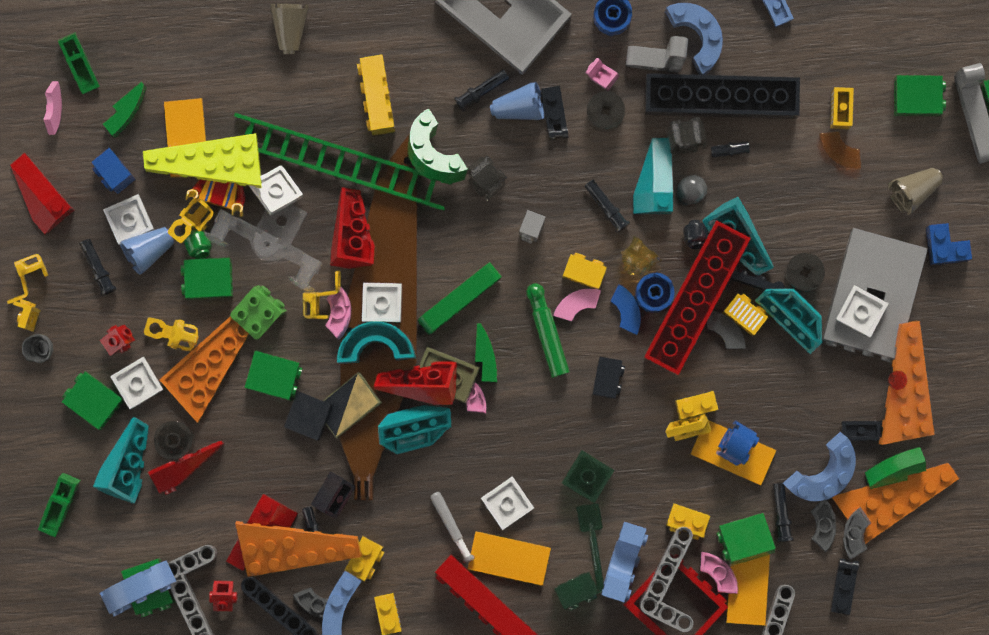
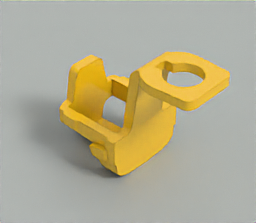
[168,199,214,243]
[7,254,48,304]
[303,271,341,319]
[143,317,199,351]

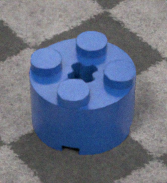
[593,0,632,36]
[635,273,675,313]
[716,421,759,466]

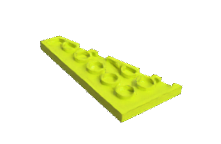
[143,133,262,189]

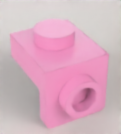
[586,58,620,91]

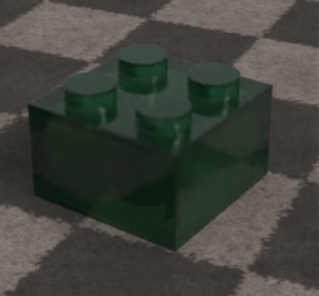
[561,450,615,503]
[553,571,599,611]

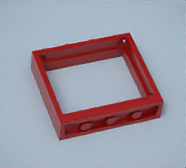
[623,554,728,635]

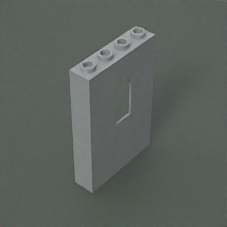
[435,0,572,75]
[822,228,928,363]

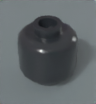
[683,220,709,249]

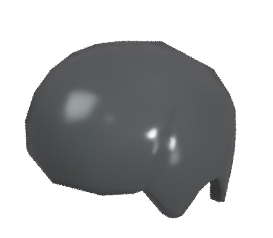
[676,175,707,205]
[22,334,54,363]

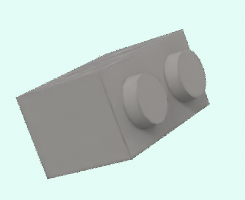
[519,210,545,243]

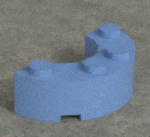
[665,3,723,75]
[783,432,856,501]
[601,522,648,603]
[100,561,176,617]

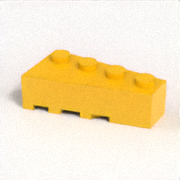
[357,55,395,136]

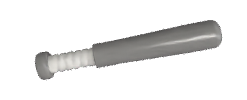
[430,492,475,564]

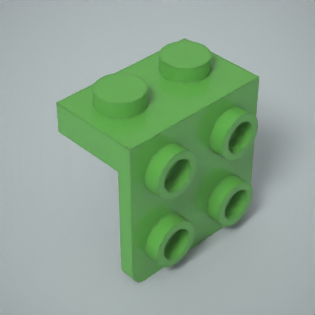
[230,285,287,340]

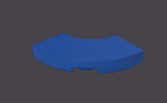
[610,284,641,335]

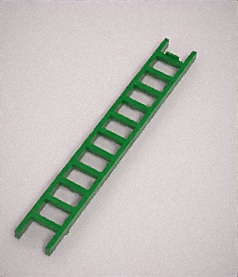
[234,113,453,211]

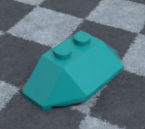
[755,289,822,354]
[378,405,451,454]

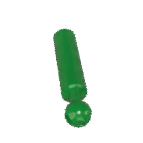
[526,283,570,378]

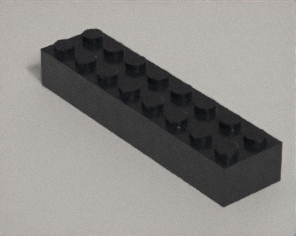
[645,74,800,119]

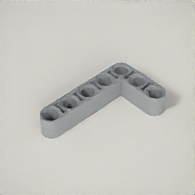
[626,36,688,72]
[954,63,989,164]
[640,527,693,632]
[168,545,217,635]
[762,584,795,635]

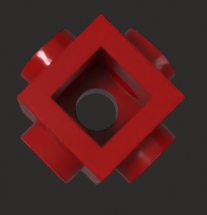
[100,325,135,356]
[209,581,238,611]

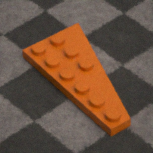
[160,316,249,423]
[879,321,934,445]
[832,463,959,544]
[235,521,362,577]

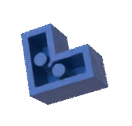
[92,148,136,194]
[926,223,972,265]

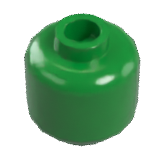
[184,230,212,259]

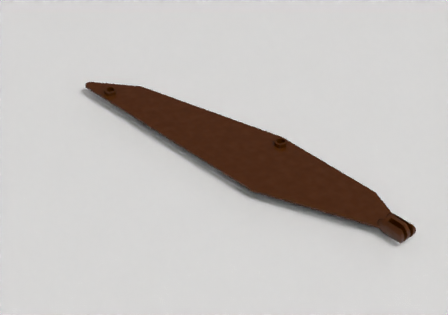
[340,134,417,500]

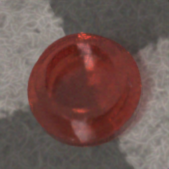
[888,371,907,390]

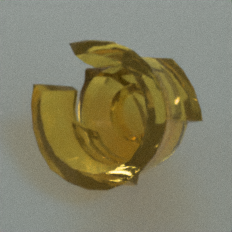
[621,236,662,275]

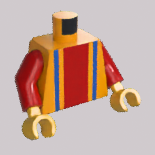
[186,180,246,217]

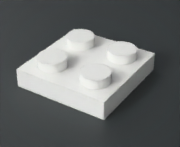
[249,165,303,215]
[103,194,154,245]
[362,283,402,323]
[835,285,889,338]
[110,357,164,410]
[481,476,534,530]

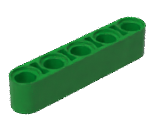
[417,262,502,335]

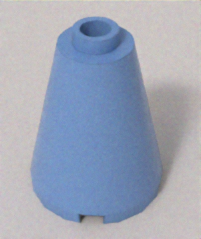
[490,82,544,120]
[120,227,174,275]

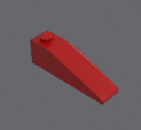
[10,153,74,235]
[330,187,375,269]
[374,362,457,405]
[148,440,224,495]
[226,494,298,571]

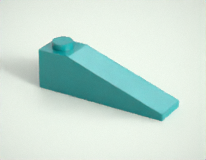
[633,138,673,214]
[702,197,774,275]
[93,417,149,504]

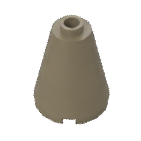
[270,4,309,54]
[888,168,943,215]

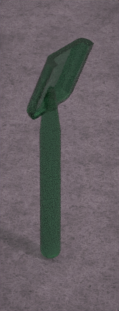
[576,503,604,592]

